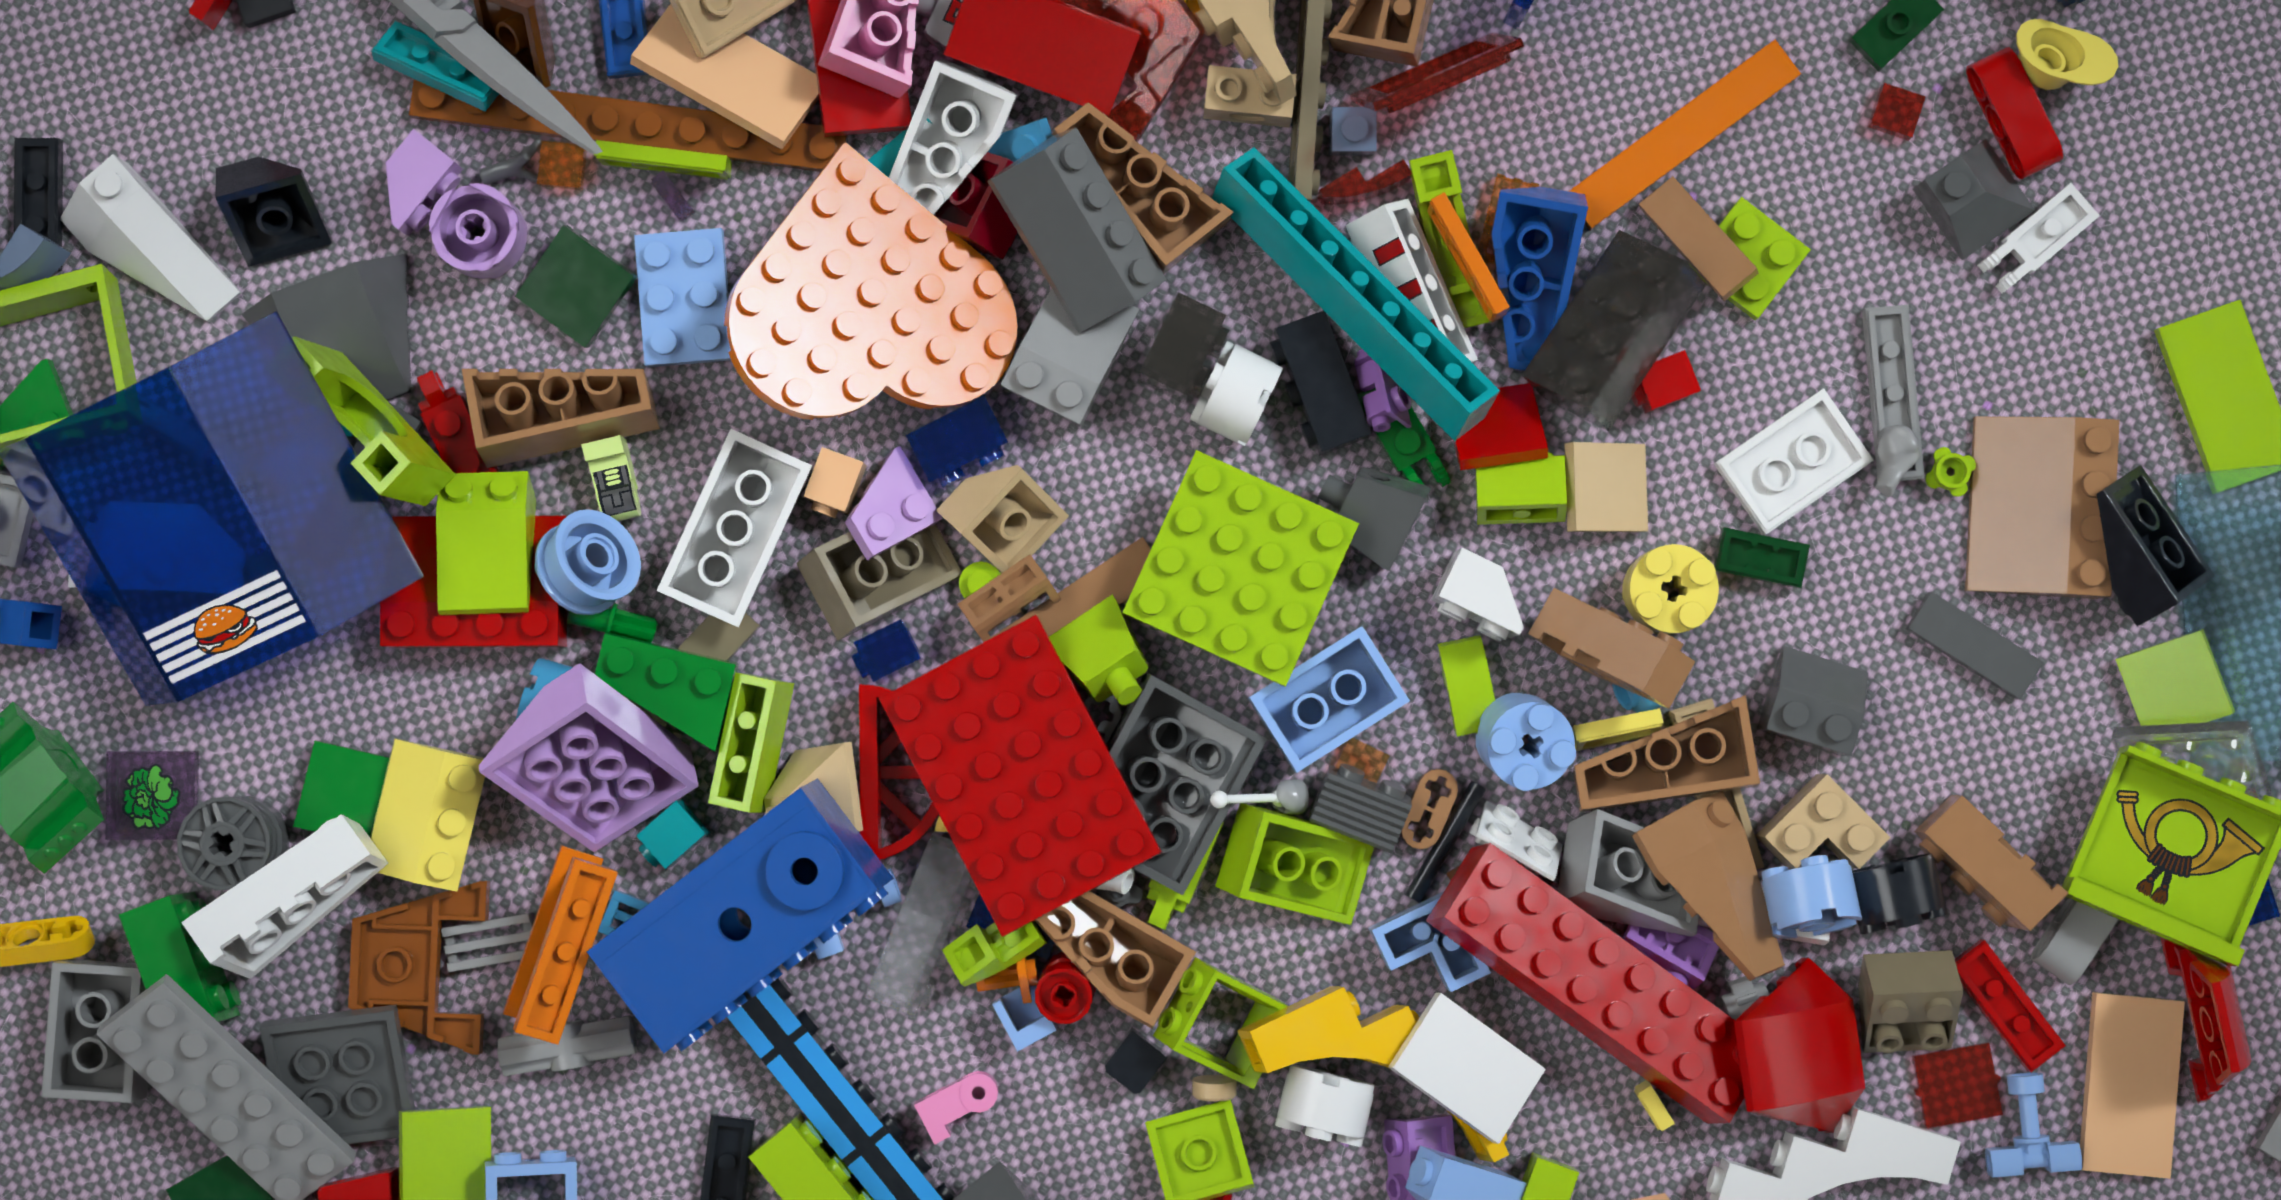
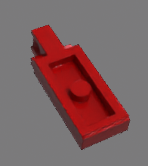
[417,370,499,473]

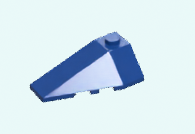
[1491,187,1588,375]

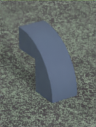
[0,224,71,290]

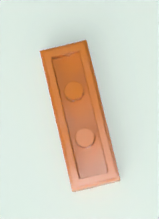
[1427,192,1510,323]

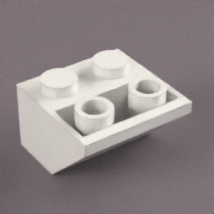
[1431,548,1524,641]

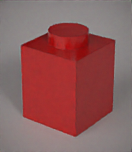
[1627,350,1701,414]

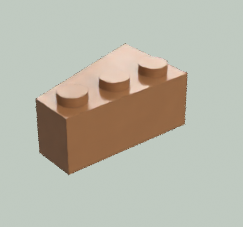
[1328,0,1434,67]
[1528,588,1695,709]
[1914,795,2068,931]

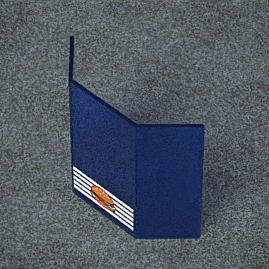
[0,311,424,706]

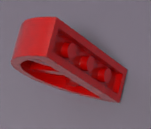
[859,684,939,860]

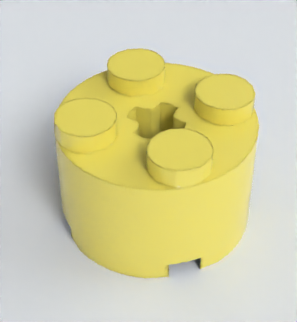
[1622,544,1719,635]

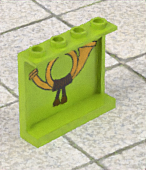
[2062,741,2281,967]

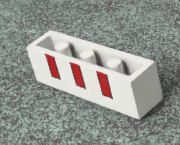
[1345,199,1478,362]

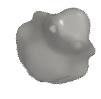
[1875,425,1920,497]

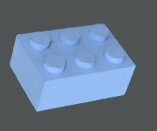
[1248,626,1410,773]

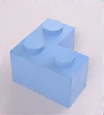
[1368,892,1491,992]

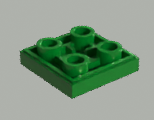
[293,740,390,837]

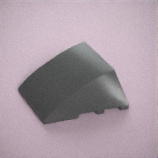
[241,254,411,420]

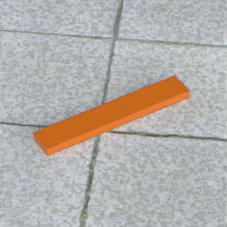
[1569,39,1801,231]

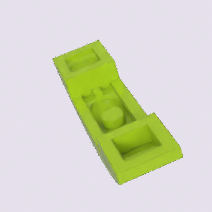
[1409,150,1492,328]

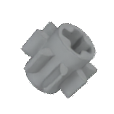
[1721,976,1769,1020]

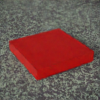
[1453,383,1548,471]

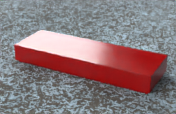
[1955,939,2066,1073]

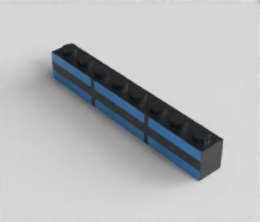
[727,977,957,1200]

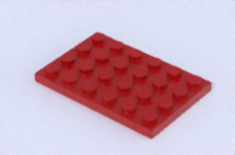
[879,615,1162,937]

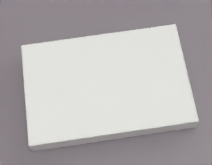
[1714,388,1874,535]
[1388,993,1546,1144]

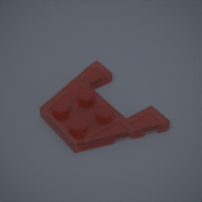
[1059,0,1206,142]

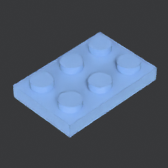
[634,228,731,368]

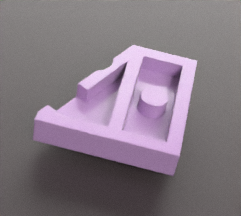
[844,446,943,560]

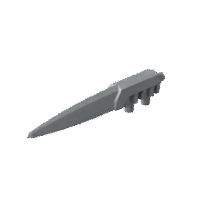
[388,0,603,154]

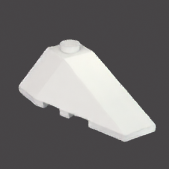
[889,59,1017,215]
[60,154,242,322]

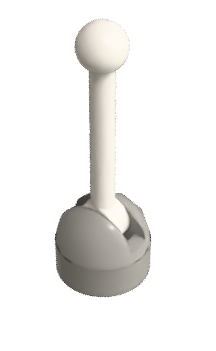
[1210,779,1309,815]

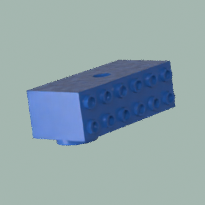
[587,778,894,1054]

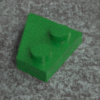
[0,358,74,470]

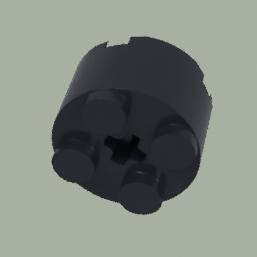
[1852,853,1948,934]

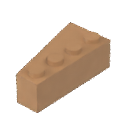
[462,369,660,468]

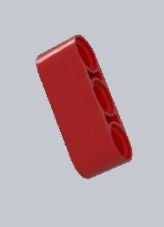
[1966,47,2063,179]

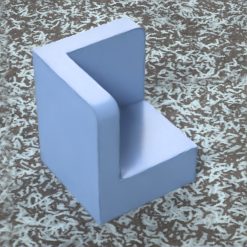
[992,986,1058,1052]

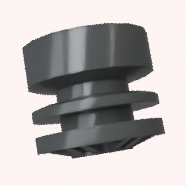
[177,796,290,890]

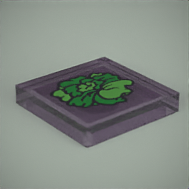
[105,751,199,840]

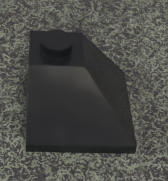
[215,156,333,267]

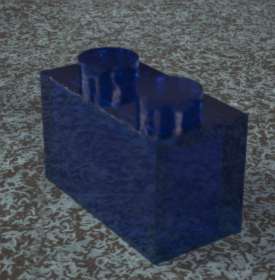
[906,395,1010,488]

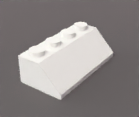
[657,429,812,628]

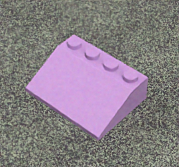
[478,663,699,852]

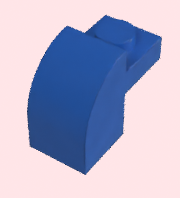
[0,599,62,650]

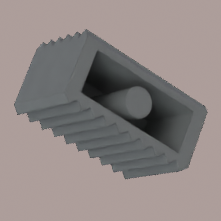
[1309,763,1412,854]

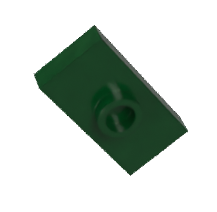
[1848,0,1945,72]
[1714,527,1810,589]

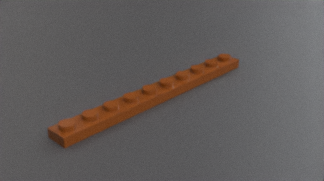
[409,79,849,172]

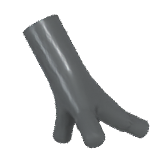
[479,138,543,185]

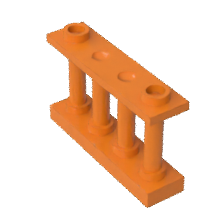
[503,845,618,1045]

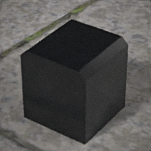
[1105,1027,1167,1094]

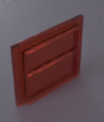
[1350,32,1525,113]

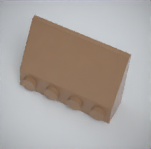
[1965,416,2120,599]

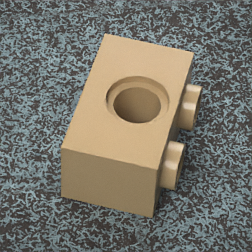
[1203,65,1297,128]

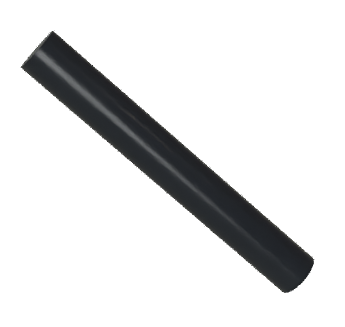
[1405,781,1486,903]

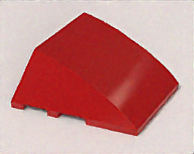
[2160,937,2252,1104]
[1734,957,1866,1133]

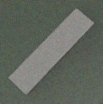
[1862,305,1925,482]

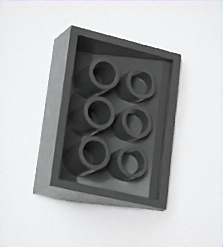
[1106,673,1267,895]

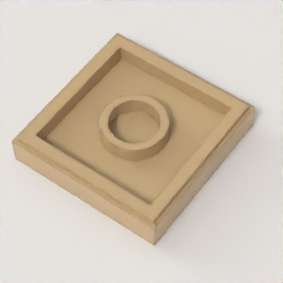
[1564,442,1648,532]

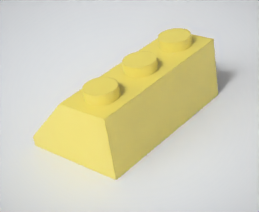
[370,738,485,892]

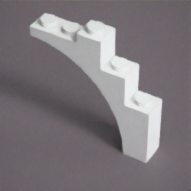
[1706,1106,1961,1200]

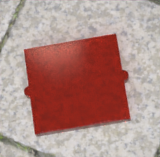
[1912,1042,2003,1128]

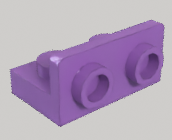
[1621,925,1719,990]
[1382,1114,1455,1200]

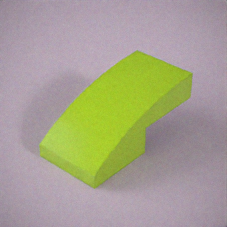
[1437,635,1495,737]
[942,921,1047,987]

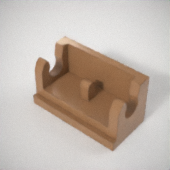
[957,554,1061,642]

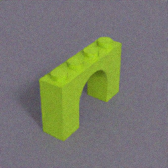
[264,336,456,506]

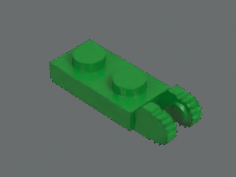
[1357,387,1451,487]

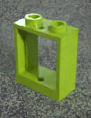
[1153,957,1288,1089]

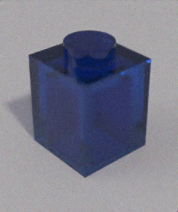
[851,619,924,683]

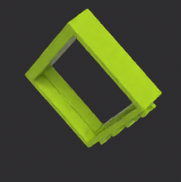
[0,264,144,464]

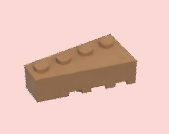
[1052,102,1234,274]
[1573,695,1760,812]

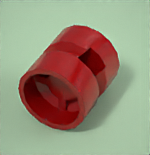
[1035,952,1096,1024]

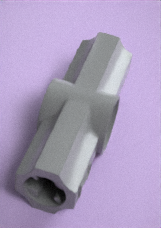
[497,1015,637,1076]

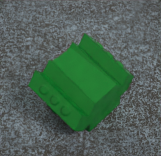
[0,702,105,874]

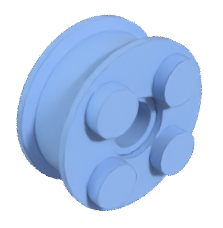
[534,510,641,615]

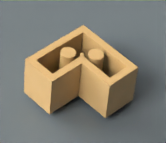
[1755,774,1891,869]

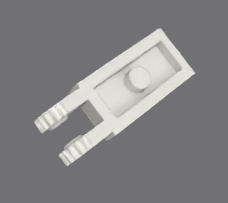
[1977,183,2100,294]

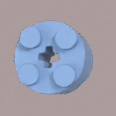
[1476,693,1576,791]
[1761,855,1862,939]

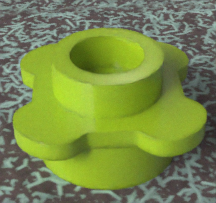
[1925,447,1976,497]

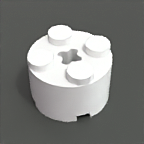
[1190,341,1283,446]
[1275,1064,1375,1147]

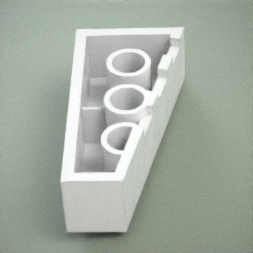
[181,814,388,979]

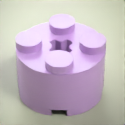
[429,183,527,279]

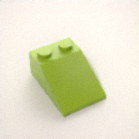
[436,471,536,615]
[1215,803,1374,925]

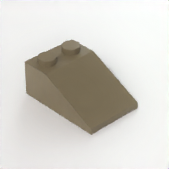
[796,524,962,641]

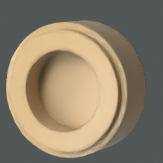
[1192,1075,1237,1101]

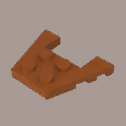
[348,880,490,1055]

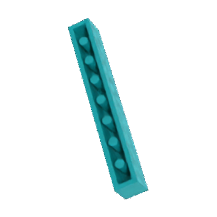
[1212,147,1500,441]

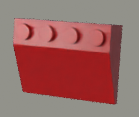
[380,515,567,648]

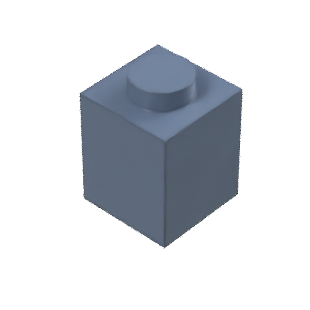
[1329,107,1377,156]

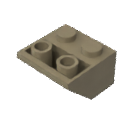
[1858,950,1963,1053]

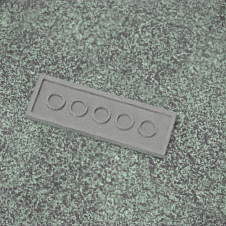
[96,974,356,1200]

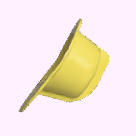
[2016,19,2118,90]

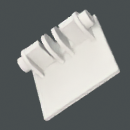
[1469,801,1563,881]

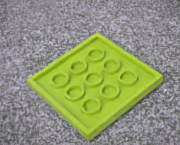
[1122,450,1359,687]

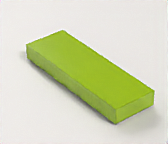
[594,140,732,180]

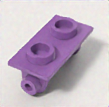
[1354,349,1412,432]

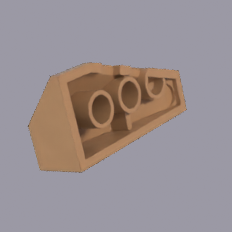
[1632,791,1785,981]
[1035,891,1196,1029]

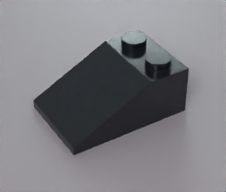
[2097,465,2215,627]

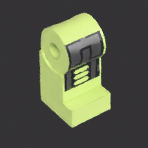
[581,435,641,521]

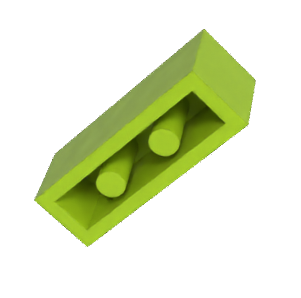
[708,672,795,813]

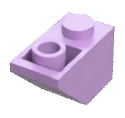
[386,128,463,236]

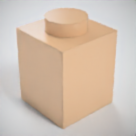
[803,447,867,518]

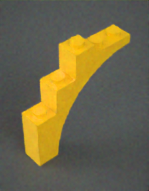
[1237,986,1509,1162]

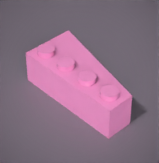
[818,0,919,98]

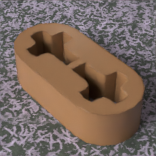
[1401,769,1458,849]

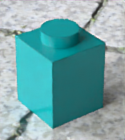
[636,800,711,869]

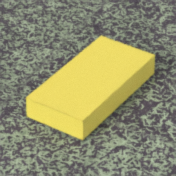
[1572,708,1664,751]

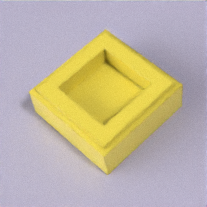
[1634,1080,1675,1131]

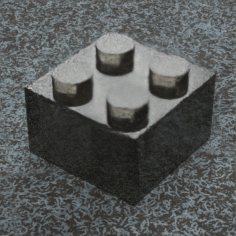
[1139,292,1230,405]

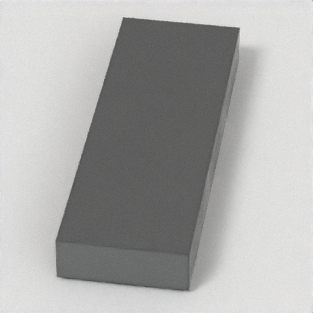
[1905,591,2044,700]

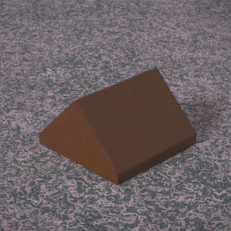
[474,0,556,88]

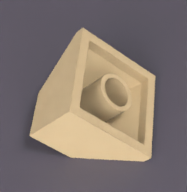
[936,465,1069,573]
[764,742,863,831]

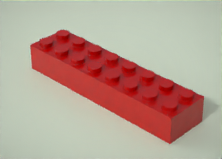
[1426,843,1745,1124]

